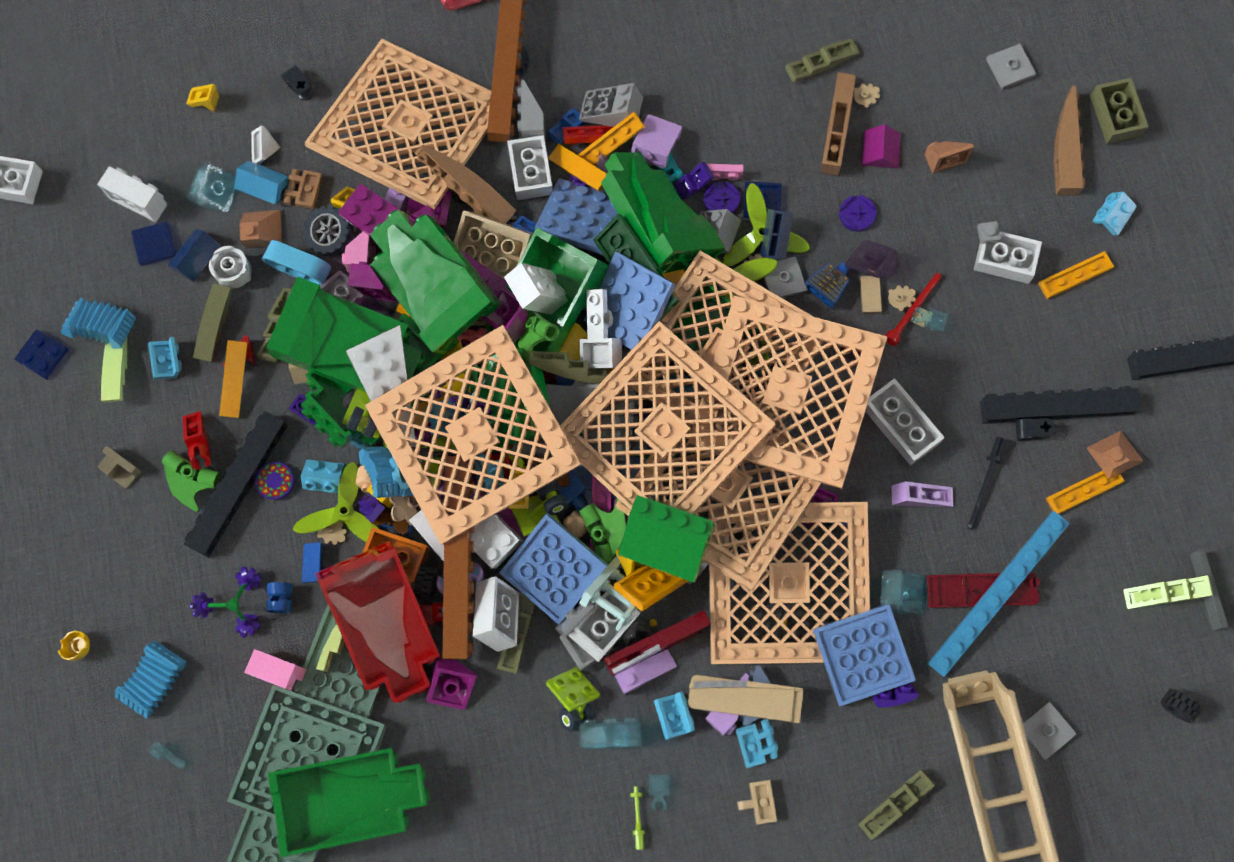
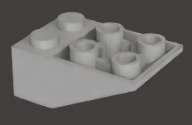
[518,80,546,146]
[579,83,643,127]

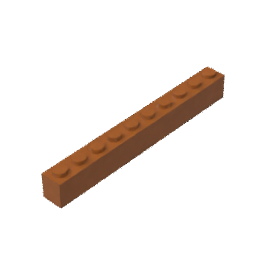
[487,0,527,142]
[443,456,475,659]

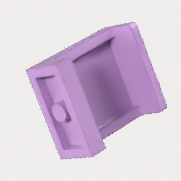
[631,114,682,169]

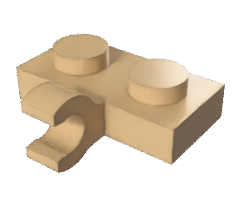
[737,780,777,825]

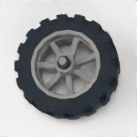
[303,206,354,257]

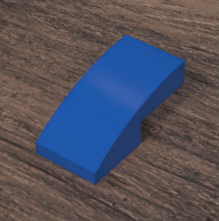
[547,108,585,145]

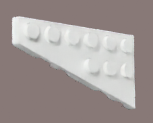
[346,325,416,447]

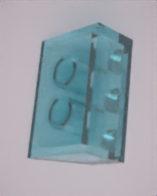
[580,718,641,750]

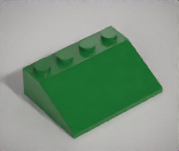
[618,495,716,583]

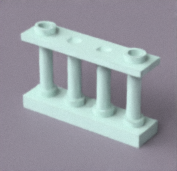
[579,556,638,631]

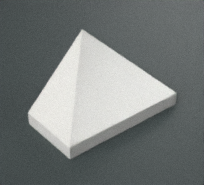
[251,126,280,164]

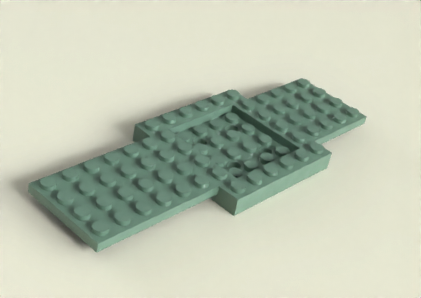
[227,604,387,862]

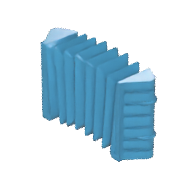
[61,297,137,349]
[359,446,414,498]
[115,640,187,719]

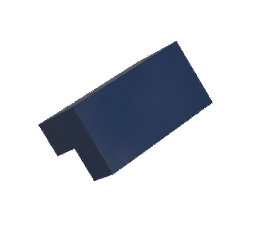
[760,209,793,259]
[168,229,221,282]

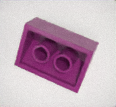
[347,261,399,303]

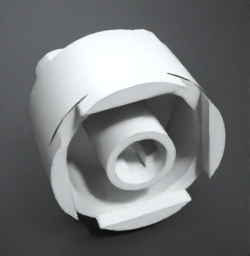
[209,246,252,289]

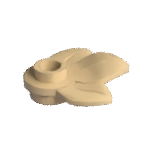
[389,496,419,525]

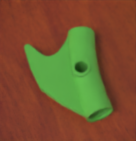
[518,310,559,362]
[162,450,221,512]
[579,498,627,563]

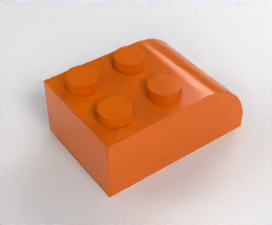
[362,527,430,585]

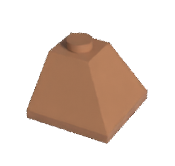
[924,141,974,174]
[240,210,282,249]
[1087,431,1143,479]

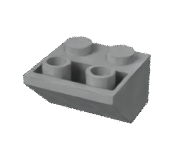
[700,209,741,254]

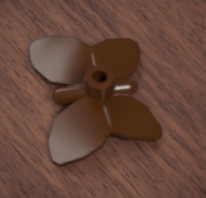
[370,505,408,535]

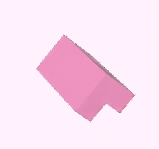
[244,649,306,691]

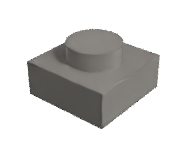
[977,221,1001,244]

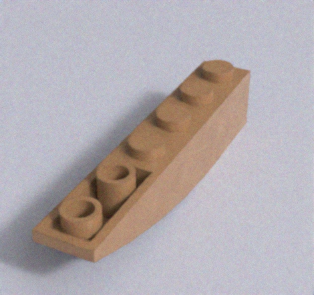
[820,72,856,175]
[1054,86,1085,195]
[415,145,516,224]

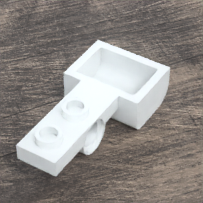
[580,289,622,368]

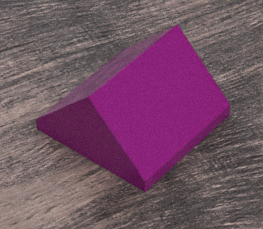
[862,124,901,169]

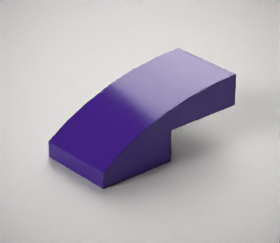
[675,162,714,200]

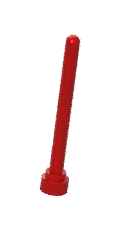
[885,273,942,346]

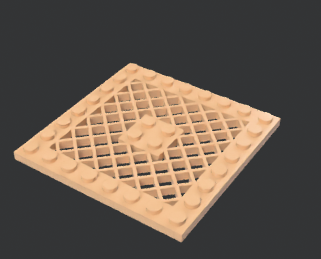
[305,39,491,209]
[629,251,824,432]
[687,296,887,489]
[560,321,776,514]
[365,325,582,545]
[616,384,829,591]
[708,502,870,664]

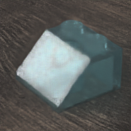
[186,163,236,213]
[880,569,925,615]

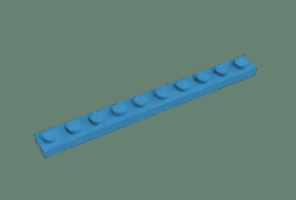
[927,511,1070,677]

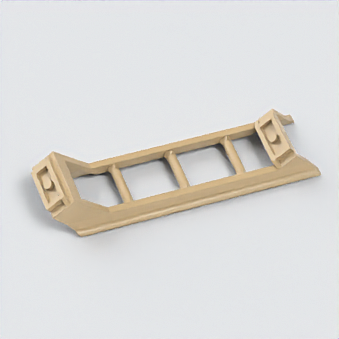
[943,670,1059,862]

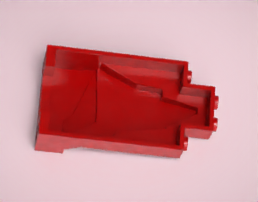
[315,541,440,703]

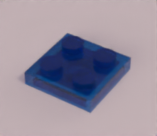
[14,329,69,380]

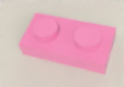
[707,164,743,181]

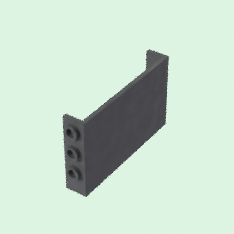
[512,384,639,464]

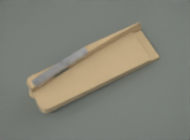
[688,675,804,723]

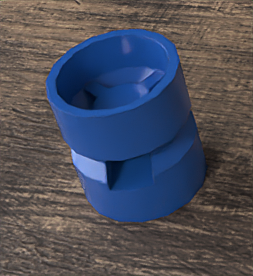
[266,582,293,613]

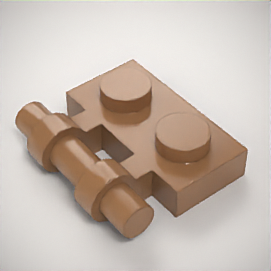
[283,169,323,209]

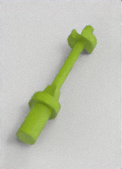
[630,786,645,850]

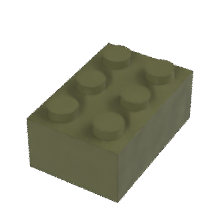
[1090,78,1148,145]

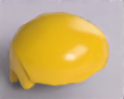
[58,630,90,661]

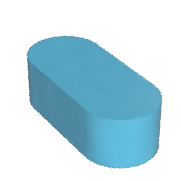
[262,240,332,285]

